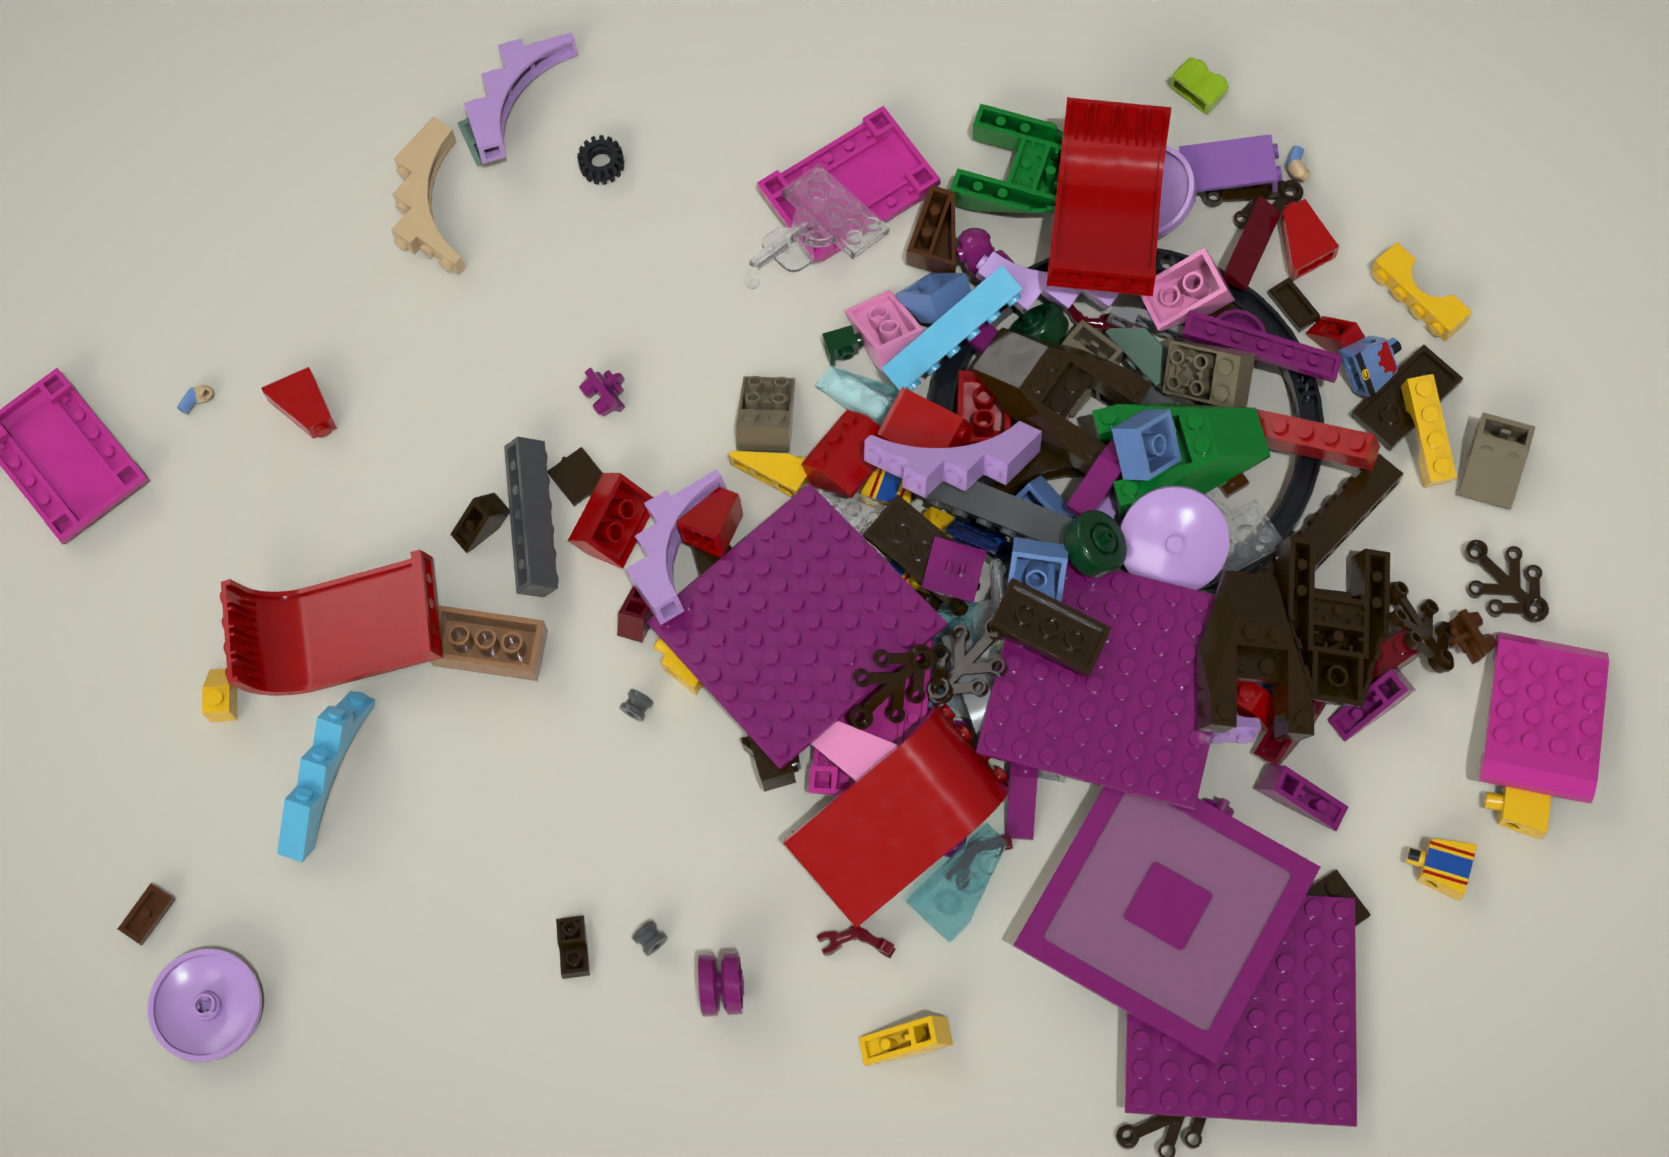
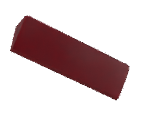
[1223,196,1281,291]

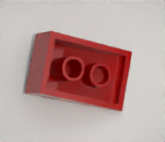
[957,370,1011,446]

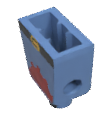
[1338,336,1402,398]

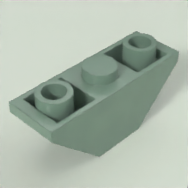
[1106,328,1168,390]

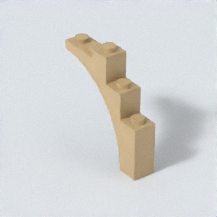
[391,116,466,275]

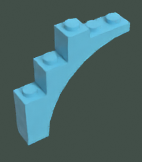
[277,691,375,862]

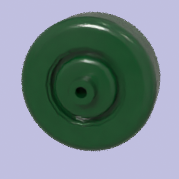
[1009,303,1069,343]
[1064,510,1127,578]

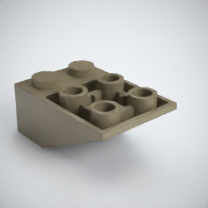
[1062,320,1124,418]
[1162,340,1255,407]
[736,376,795,452]
[1458,412,1535,510]

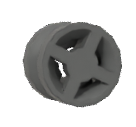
[619,689,654,722]
[632,920,668,956]

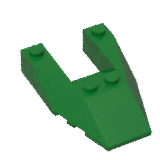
[950,103,1063,213]
[1092,403,1271,519]

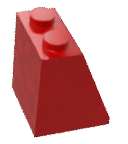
[877,387,974,448]

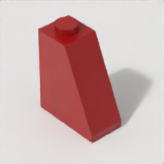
[1280,199,1339,281]
[261,367,337,439]
[677,486,743,558]

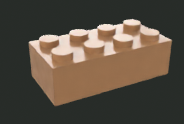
[430,605,548,681]

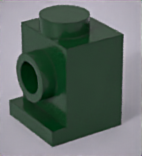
[822,325,863,367]

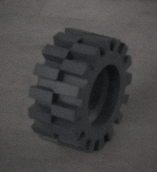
[577,135,625,185]

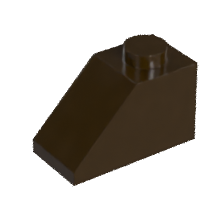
[450,492,510,553]

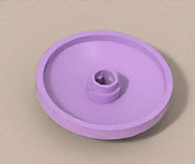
[1158,146,1197,238]
[1120,485,1230,590]
[148,949,262,1063]

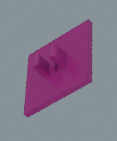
[921,537,987,603]

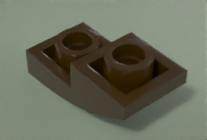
[556,915,590,979]

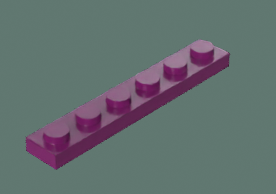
[1181,310,1342,383]

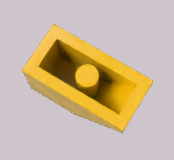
[202,668,237,722]

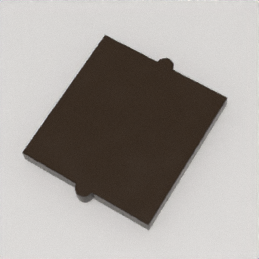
[547,447,603,507]

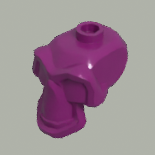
[955,228,1015,282]

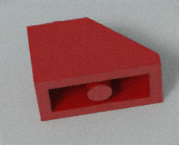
[1306,316,1365,355]
[1237,680,1274,732]

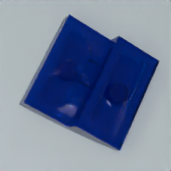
[945,519,1008,556]

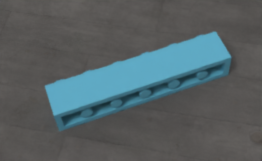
[881,265,1023,391]

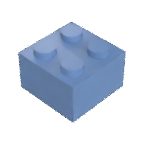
[1112,409,1182,480]

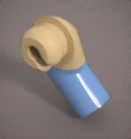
[1286,146,1310,182]
[177,385,213,415]

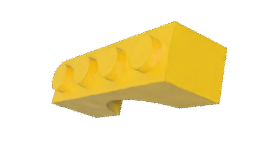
[1371,242,1472,342]
[1401,374,1457,488]

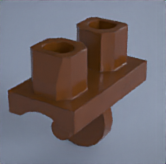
[1448,609,1497,664]

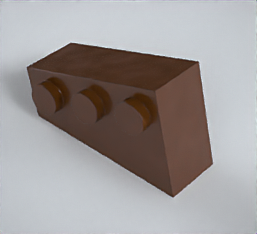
[906,185,956,273]

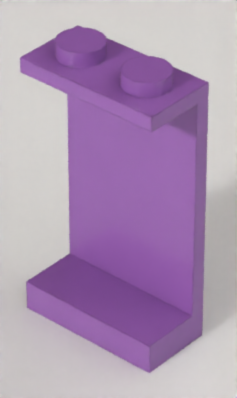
[1179,134,1282,202]

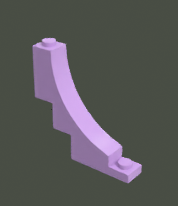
[975,251,1119,314]

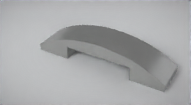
[1106,307,1202,344]
[941,630,991,735]

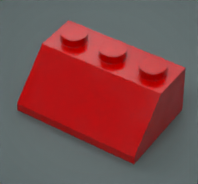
[802,409,885,498]
[568,473,653,569]

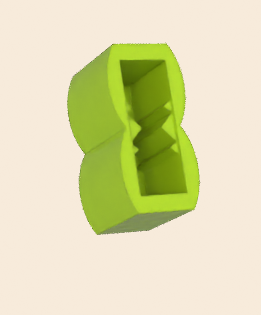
[1169,57,1229,115]

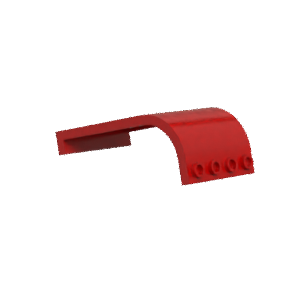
[1046,97,1171,296]
[220,549,443,696]
[783,703,1009,928]

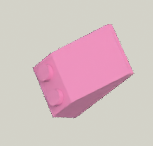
[1140,247,1235,331]
[845,290,924,374]

